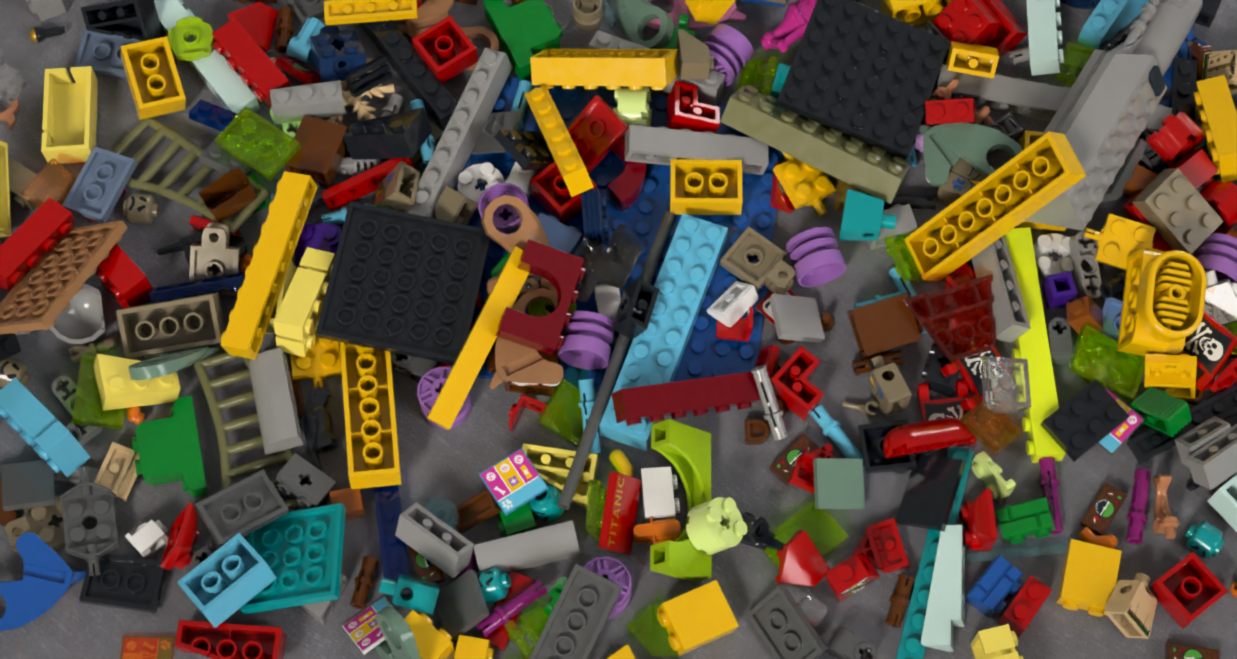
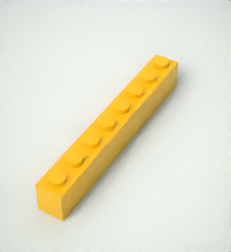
[221,171,318,360]

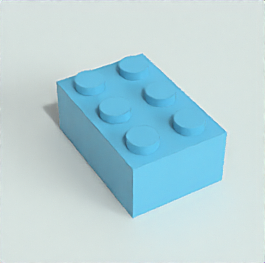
[177,533,277,628]

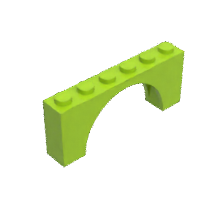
[650,419,712,583]

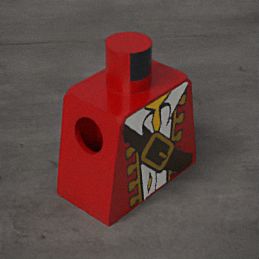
[825,554,880,603]

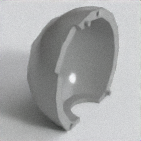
[49,284,105,345]

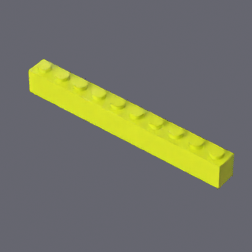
[1005,227,1066,463]

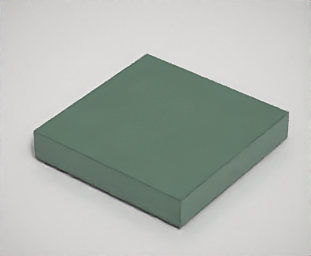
[813,458,865,510]

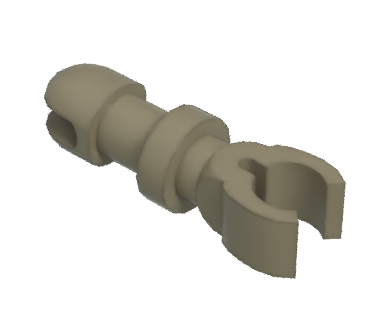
[68,337,118,363]

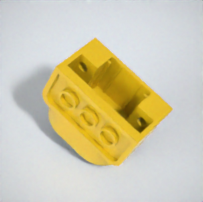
[1117,248,1207,356]

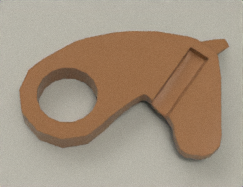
[397,0,500,71]

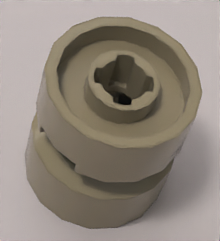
[573,0,603,32]

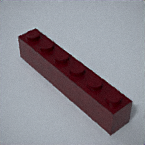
[611,372,760,426]

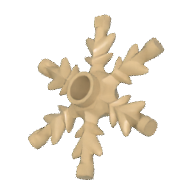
[326,57,395,123]

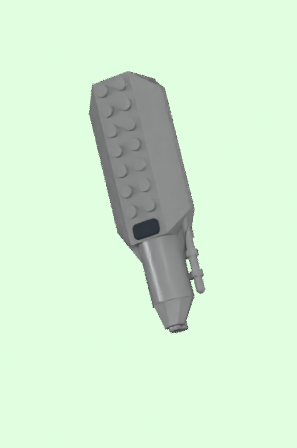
[1024,0,1203,231]

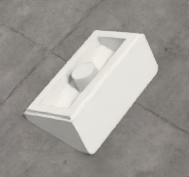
[707,281,758,327]

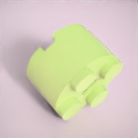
[613,87,652,134]
[686,497,747,555]

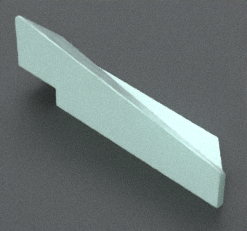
[921,525,965,652]

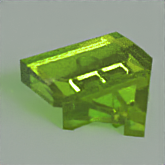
[626,604,678,658]

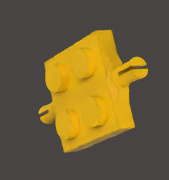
[773,151,836,217]
[1083,214,1166,270]
[290,333,342,389]

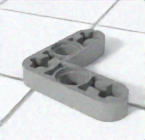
[1069,230,1102,300]
[40,376,104,460]

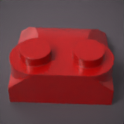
[960,489,997,553]
[160,502,200,570]

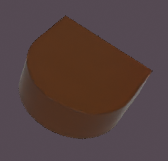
[744,419,770,445]

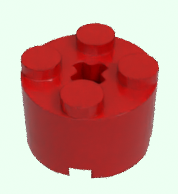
[1147,112,1205,167]
[1199,181,1237,234]

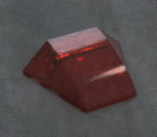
[903,274,996,362]

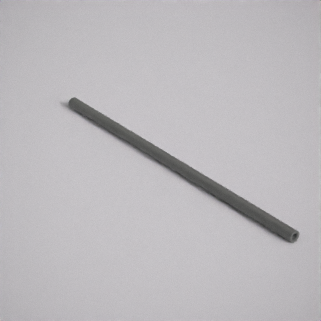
[557,211,675,510]

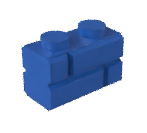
[965,555,1023,618]

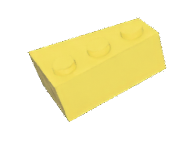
[94,354,181,411]

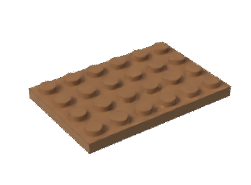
[0,221,128,335]

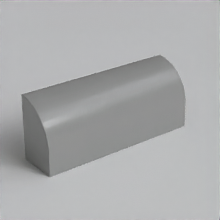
[248,347,304,455]
[474,520,580,574]

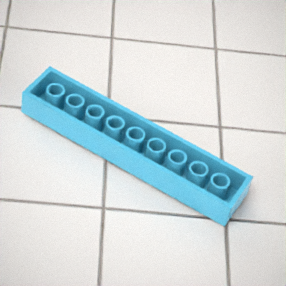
[599,213,728,451]

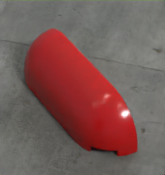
[883,417,974,458]

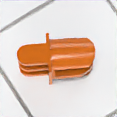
[633,517,681,545]

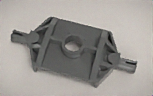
[60,466,118,576]

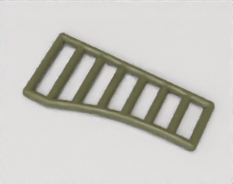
[112,117,269,232]
[194,352,305,509]

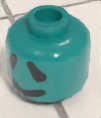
[529,484,564,522]
[1184,521,1225,559]
[476,567,511,604]

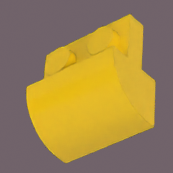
[1144,353,1197,399]

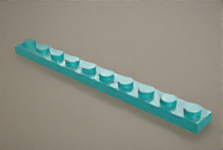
[895,446,974,659]

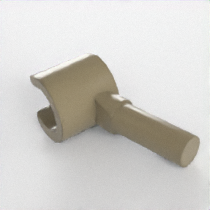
[843,401,879,419]

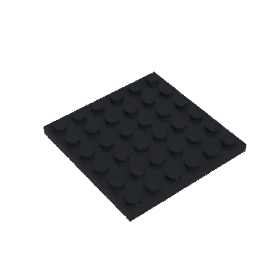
[776,0,950,159]
[316,201,491,365]

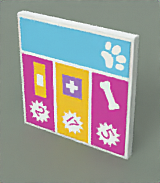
[342,596,394,655]

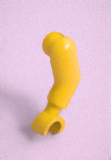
[609,449,634,477]

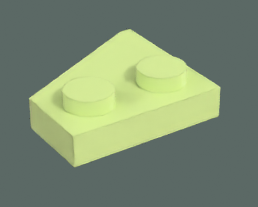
[971,451,1016,504]

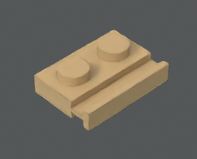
[94,442,139,502]

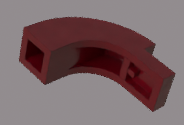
[607,135,646,212]

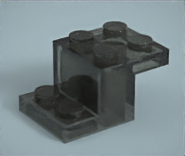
[575,224,643,303]

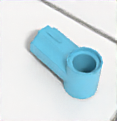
[286,17,326,64]

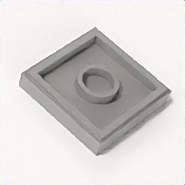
[769,294,825,343]

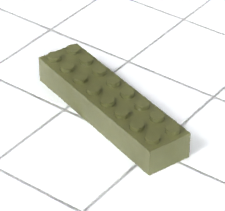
[720,85,911,204]

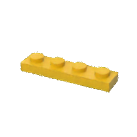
[324,0,418,25]

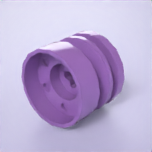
[703,24,754,86]
[478,183,529,245]
[786,227,847,287]
[1194,233,1237,283]
[558,311,615,370]
[417,367,472,429]
[584,557,632,620]

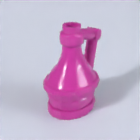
[759,0,817,53]

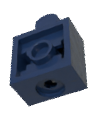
[310,26,367,83]

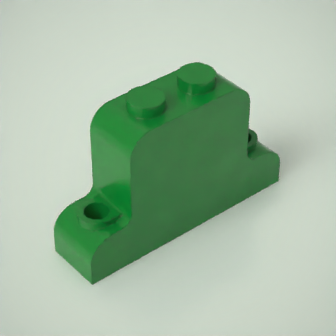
[483,0,563,81]
[131,396,208,498]

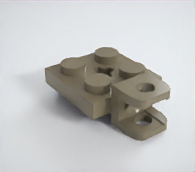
[189,222,240,296]
[719,226,796,295]
[5,495,85,552]

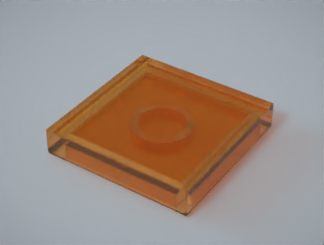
[21,158,76,209]
[959,400,1023,455]

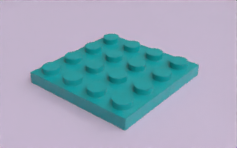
[240,503,346,614]

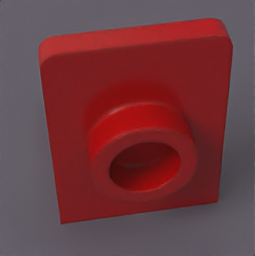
[716,307,753,341]
[508,394,548,432]

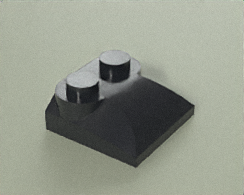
[858,419,917,474]

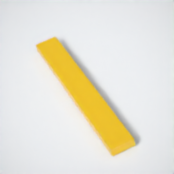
[426,246,529,430]

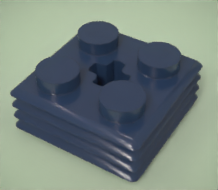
[581,188,609,251]

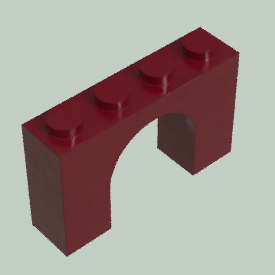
[495,239,586,355]

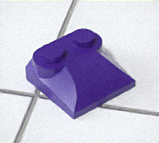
[295,224,343,269]

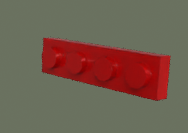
[321,158,416,211]

